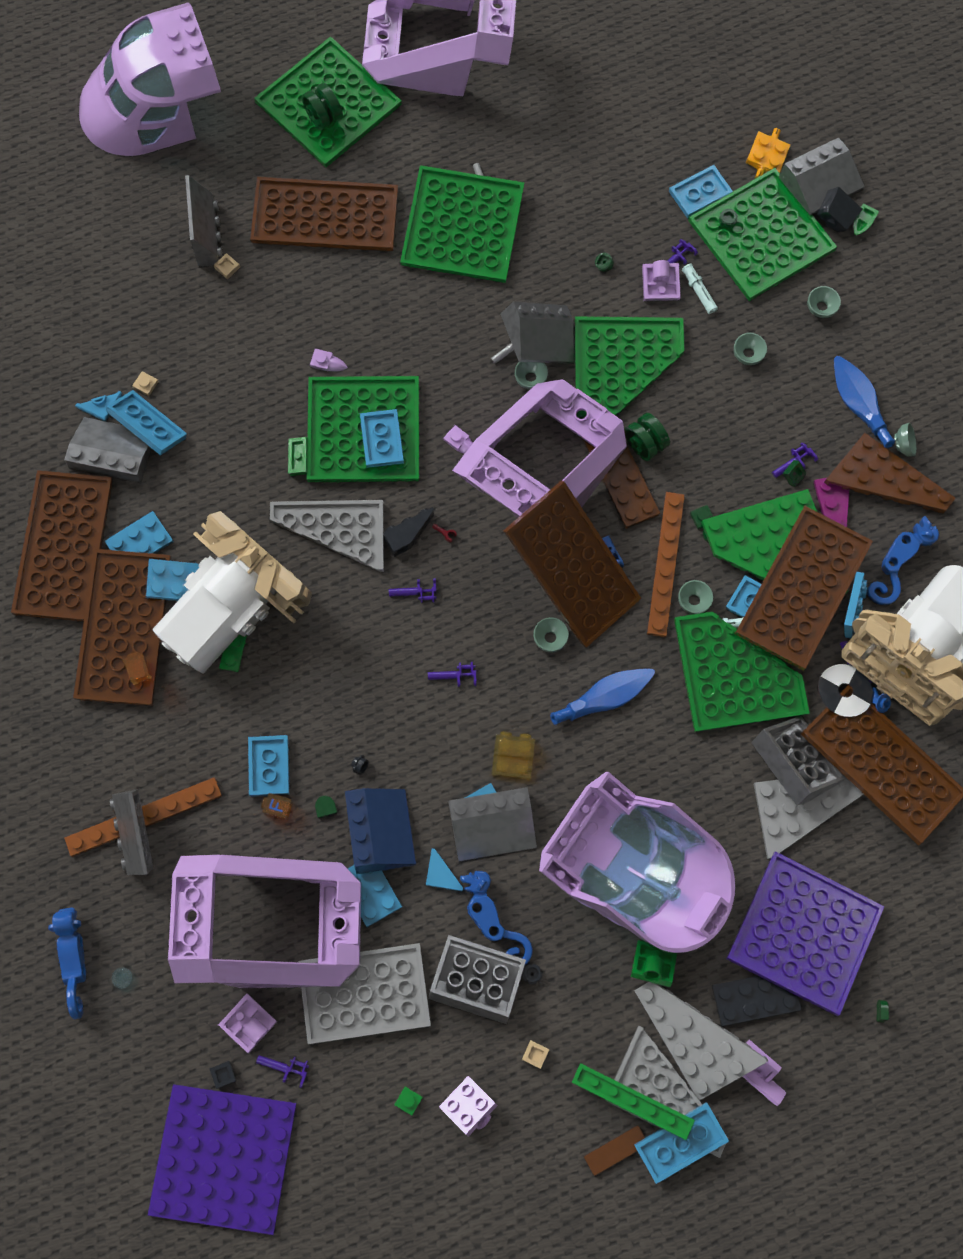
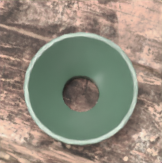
[807,286,841,318]
[734,333,767,365]
[515,362,548,390]
[895,423,917,457]
[678,580,713,614]
[533,617,569,652]

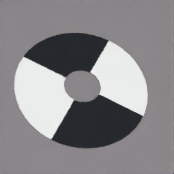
[818,664,873,717]

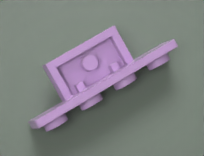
[742,1040,786,1106]

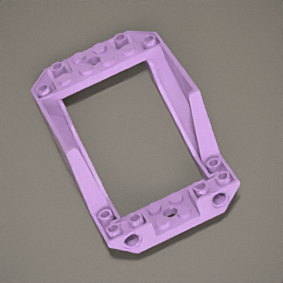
[362,0,516,96]
[452,379,627,518]
[168,855,361,988]

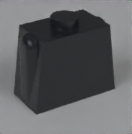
[817,187,863,232]

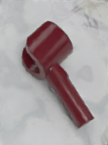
[432,524,457,542]

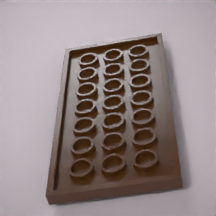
[250,177,398,251]
[11,470,113,622]
[503,481,641,648]
[735,506,873,671]
[73,549,171,706]
[801,685,963,846]

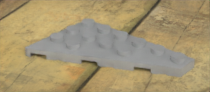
[270,500,384,572]
[754,779,863,859]
[634,982,768,1101]
[605,1026,728,1158]

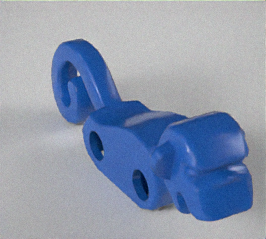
[867,516,939,605]
[460,871,532,966]
[48,907,86,1020]

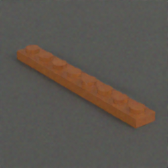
[647,492,684,637]
[64,777,222,857]

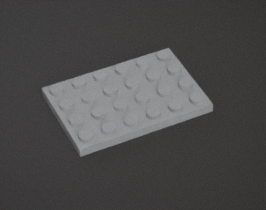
[298,943,431,1045]

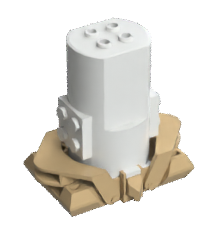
[153,511,312,674]
[842,565,963,726]

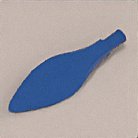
[834,356,895,448]
[550,669,655,725]

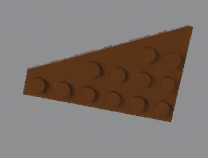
[824,433,955,514]

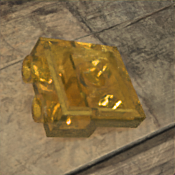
[492,731,535,780]

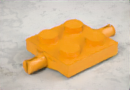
[746,128,790,179]

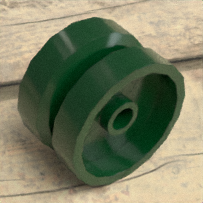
[301,83,343,130]
[624,413,670,461]

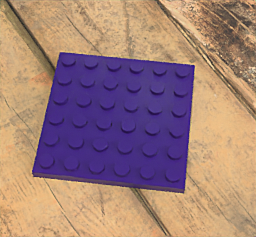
[726,851,884,1016]
[148,1084,297,1235]

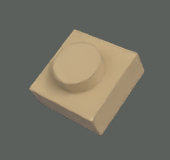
[214,253,240,279]
[132,372,158,396]
[522,1040,549,1069]

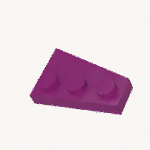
[813,478,849,527]

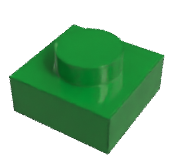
[394,1087,423,1116]

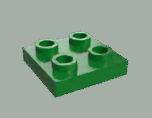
[631,940,677,987]

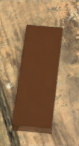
[583,1125,645,1176]

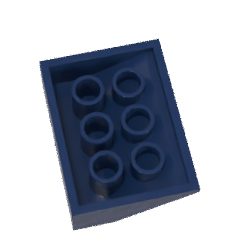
[345,788,416,874]

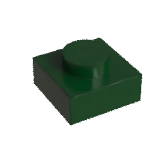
[783,460,806,487]
[690,505,713,529]

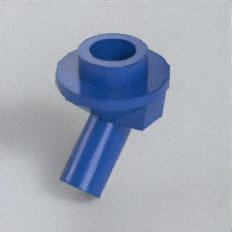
[872,688,891,713]

